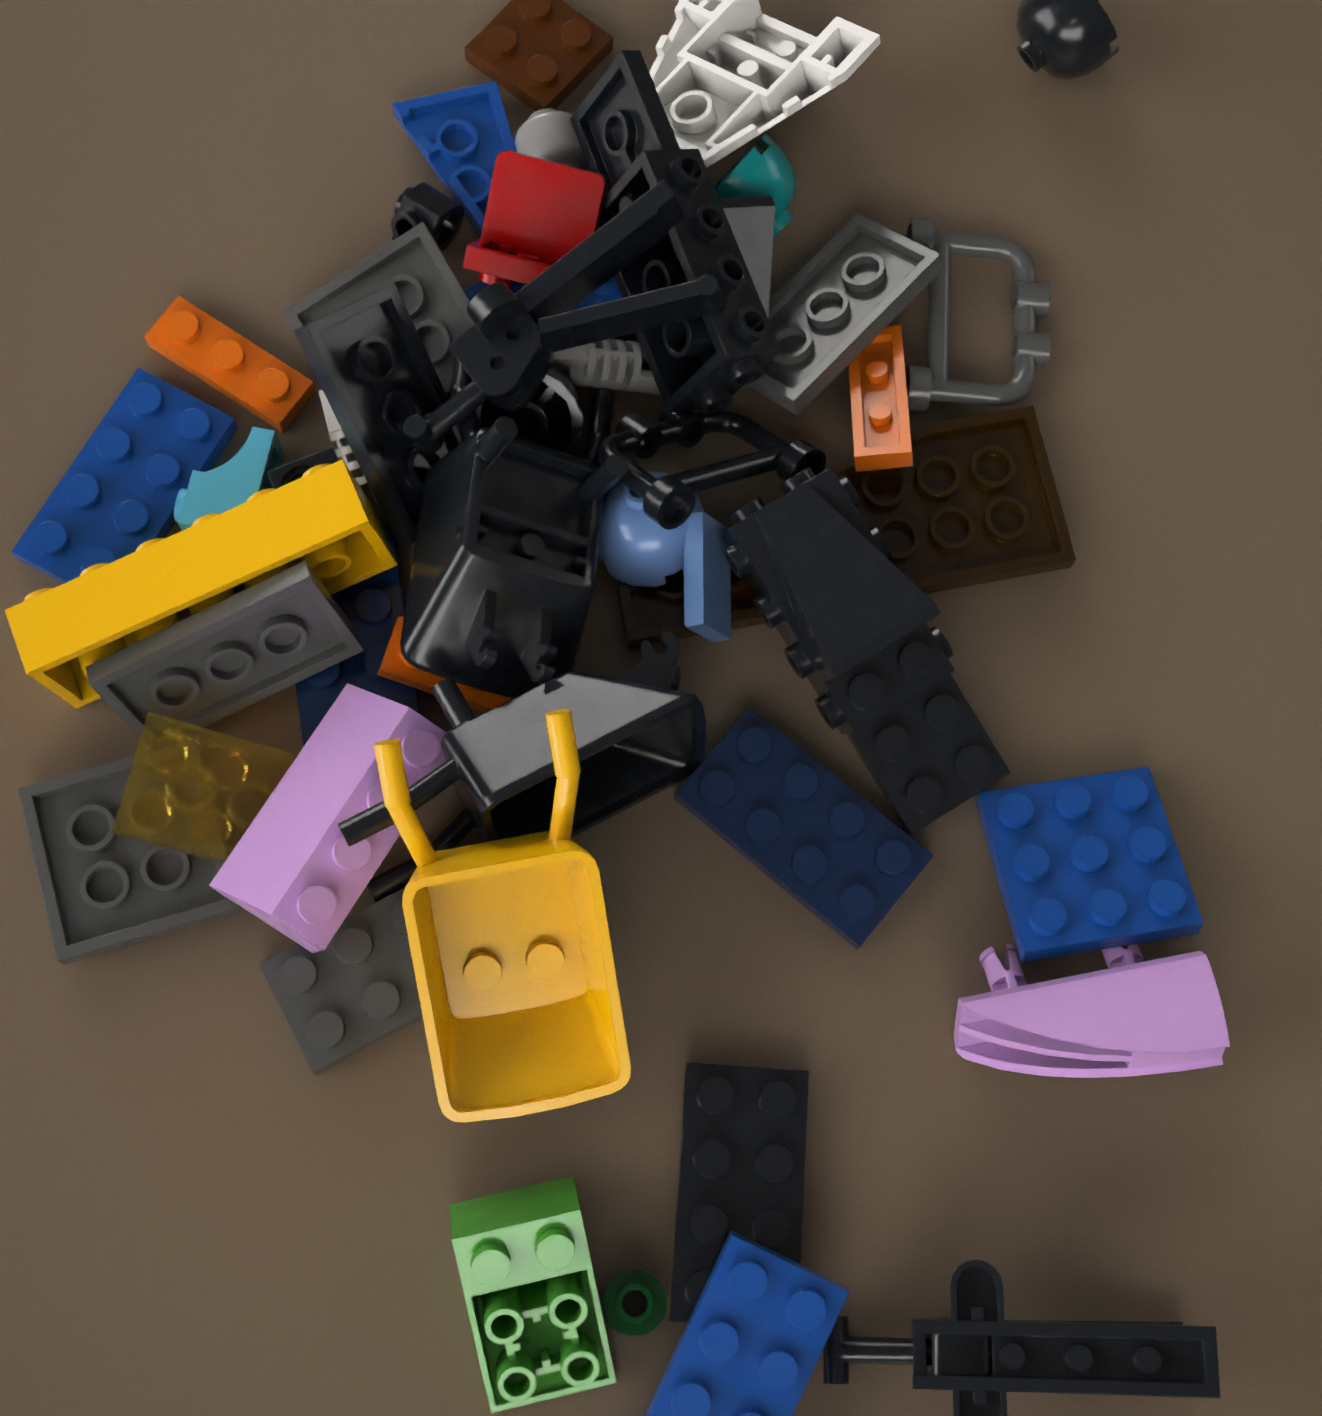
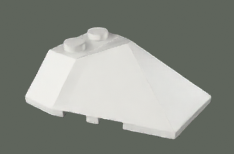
[649,0,881,168]

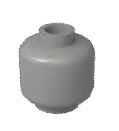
[515,108,590,170]

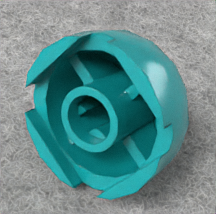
[714,132,797,237]

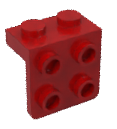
[463,150,606,287]

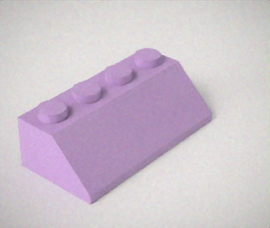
[208,683,447,953]

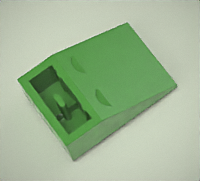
[449,1176,617,1413]

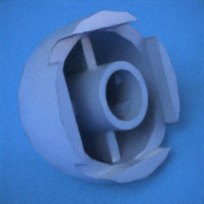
[598,472,704,587]

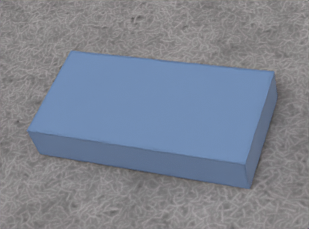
[684,511,731,642]

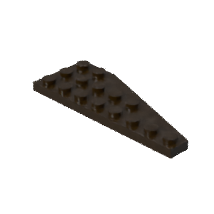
[617,406,1076,648]

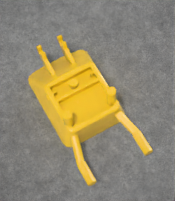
[374,709,631,1123]

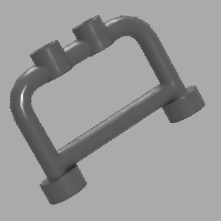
[905,217,1051,411]

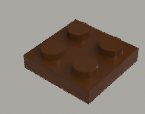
[464,0,613,112]

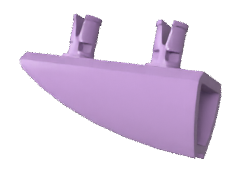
[953,944,1230,1078]

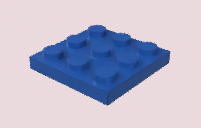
[975,766,1204,962]

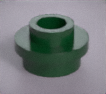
[603,1270,666,1337]

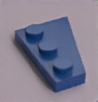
[392,81,517,236]

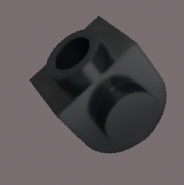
[391,182,464,251]

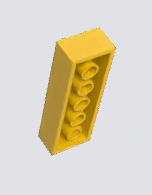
[5,459,398,709]

